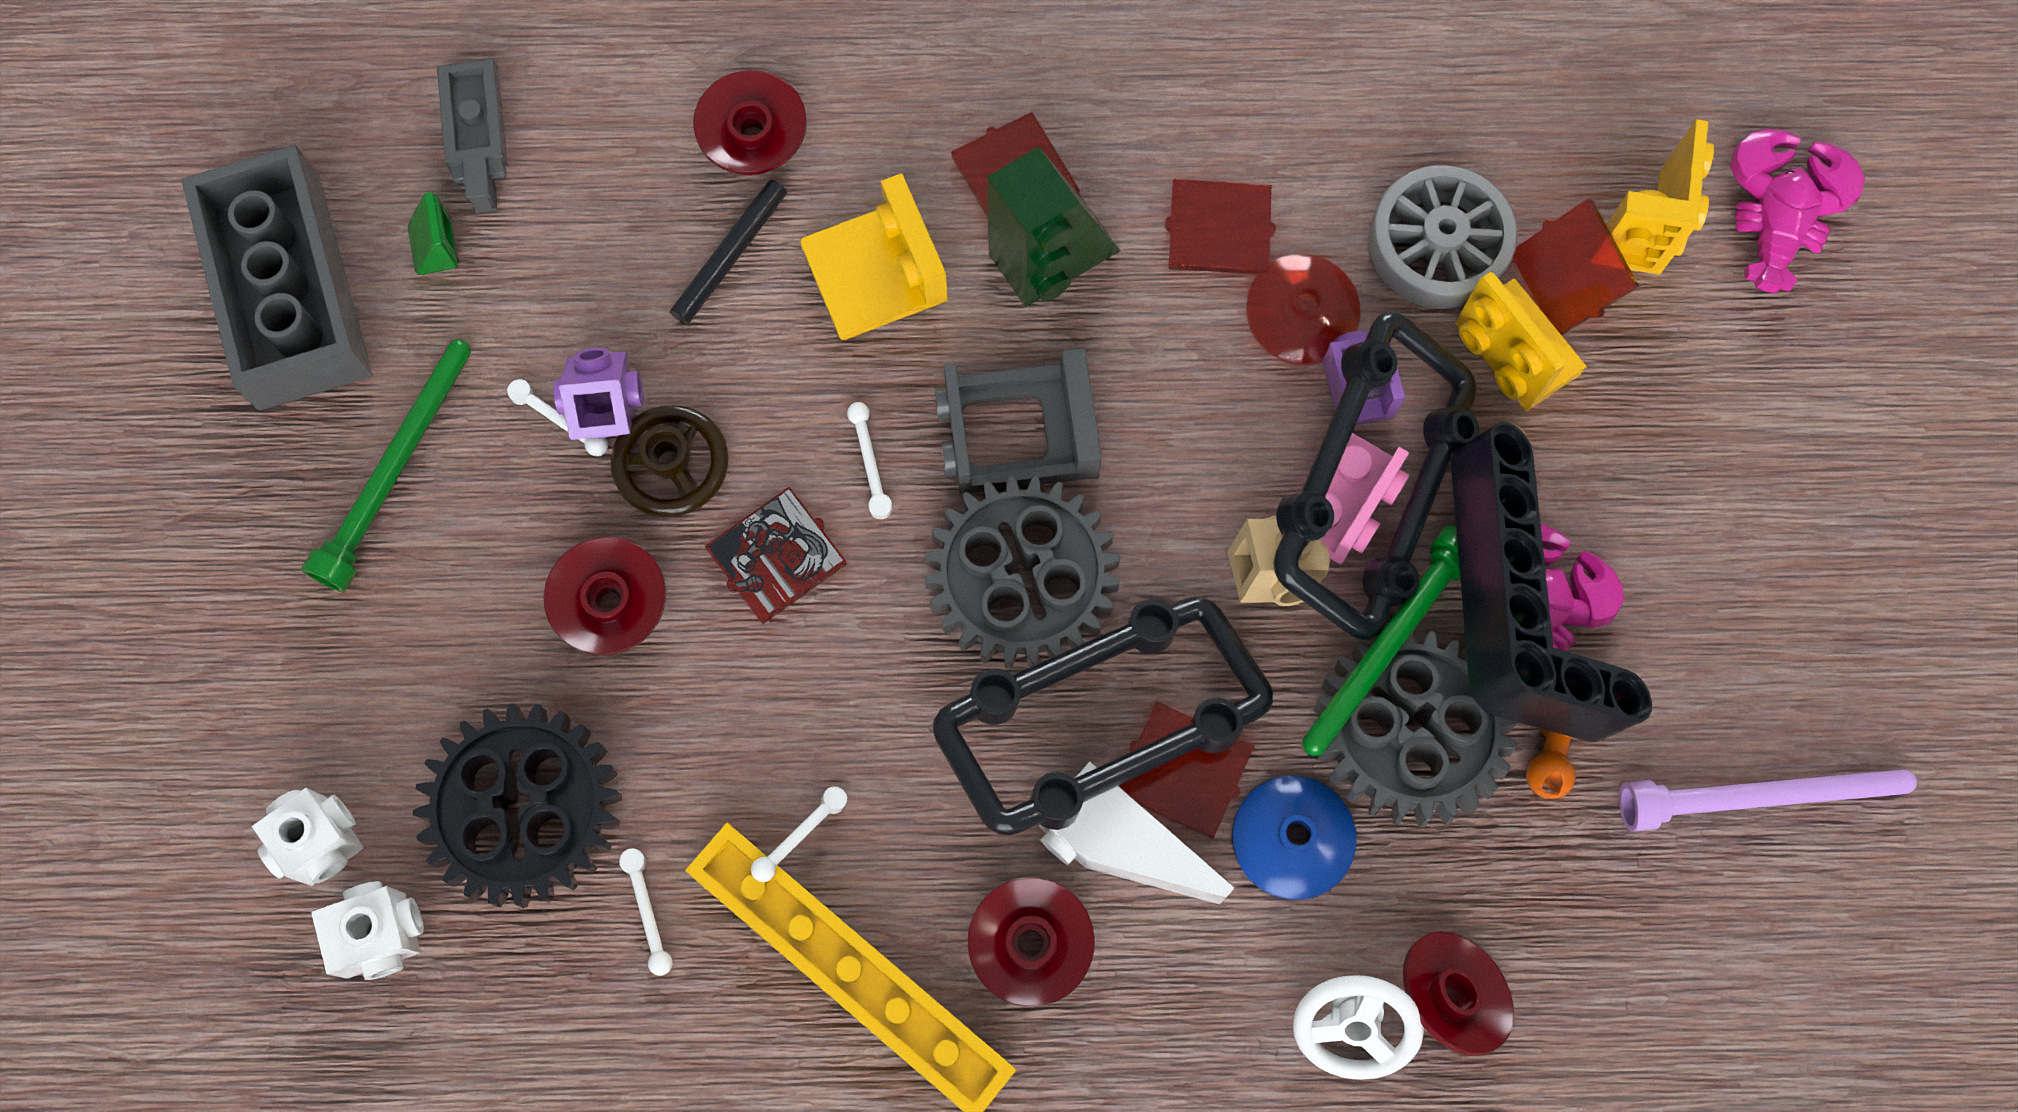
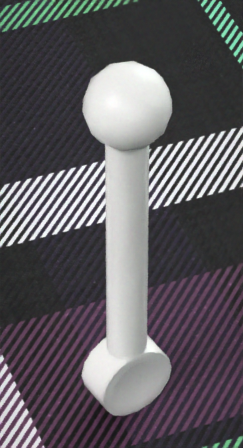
[507,379,608,457]
[847,402,892,519]
[751,786,847,882]
[619,848,673,976]

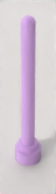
[1619,769,1917,832]

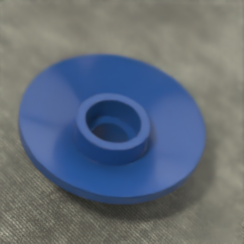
[1232,776,1356,900]

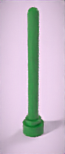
[300,339,471,593]
[1302,525,1460,756]

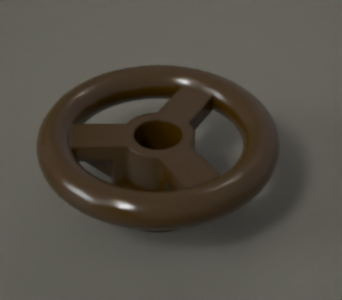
[611,405,728,517]

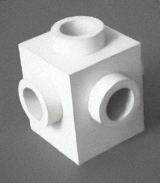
[252,788,364,886]
[311,881,424,980]

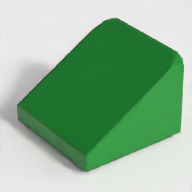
[408,192,459,275]

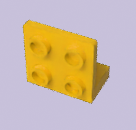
[1592,119,1714,275]
[800,173,948,340]
[1455,271,1587,412]

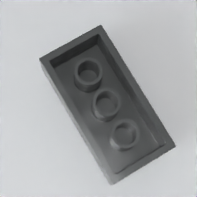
[181,144,373,411]

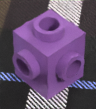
[554,348,644,440]

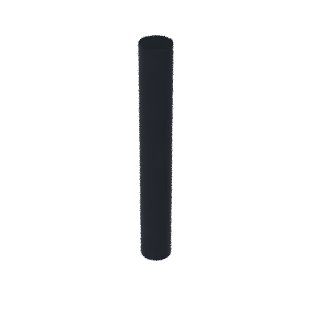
[669,179,787,325]

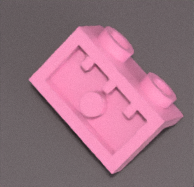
[1320,433,1410,565]

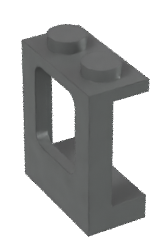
[934,347,1102,495]

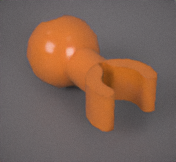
[1526,728,1576,799]

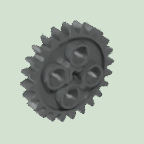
[924,475,1120,670]
[1314,631,1518,828]

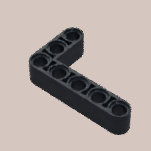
[1451,422,1652,742]

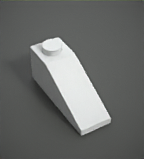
[1039,762,1234,904]

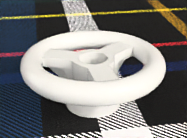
[1293,975,1424,1080]

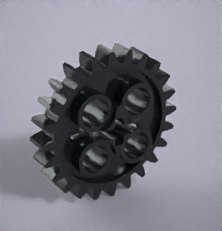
[413,703,622,908]

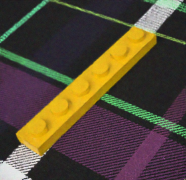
[685,823,1017,1112]

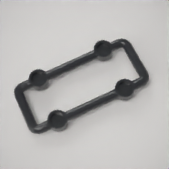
[1273,311,1479,640]
[933,596,1273,835]

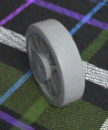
[1368,165,1518,309]

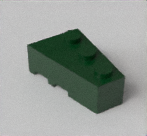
[987,146,1120,307]

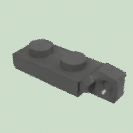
[437,58,508,214]

